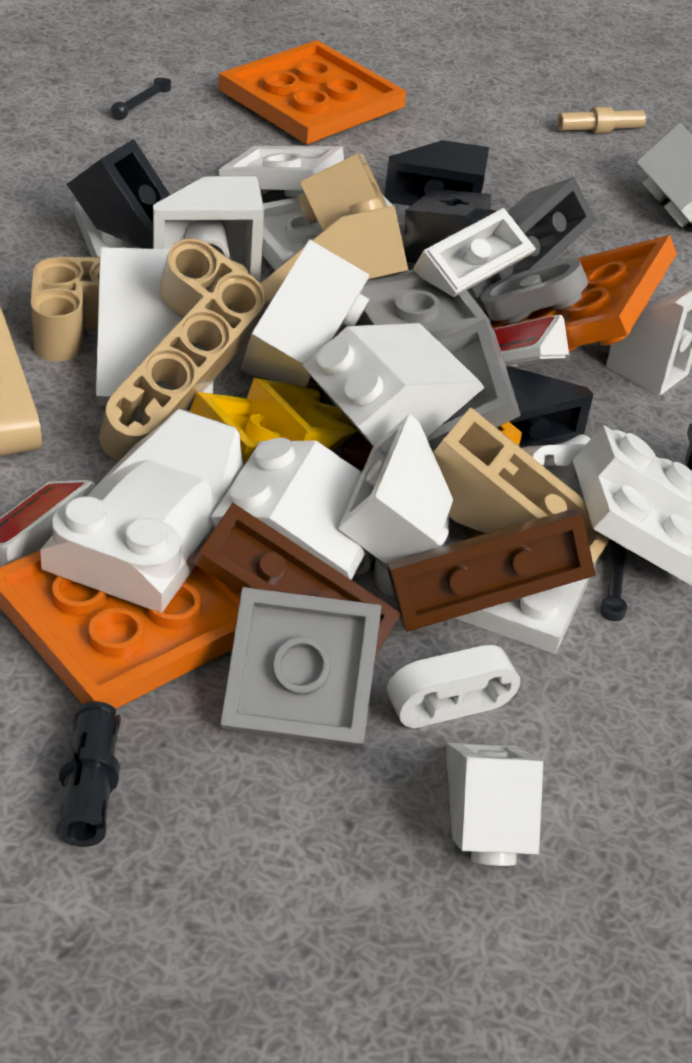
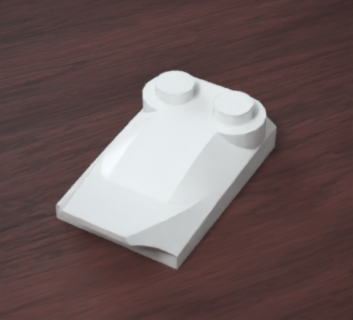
[40,409,244,613]

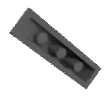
[467,177,596,318]

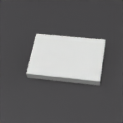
[96,247,213,407]

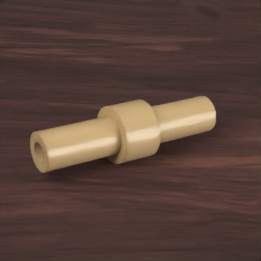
[557,106,646,134]

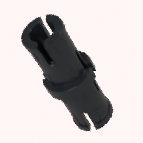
[56,701,121,847]

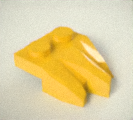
[189,378,358,465]

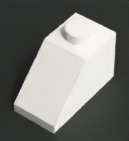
[606,286,692,396]
[338,414,453,564]
[446,743,543,866]

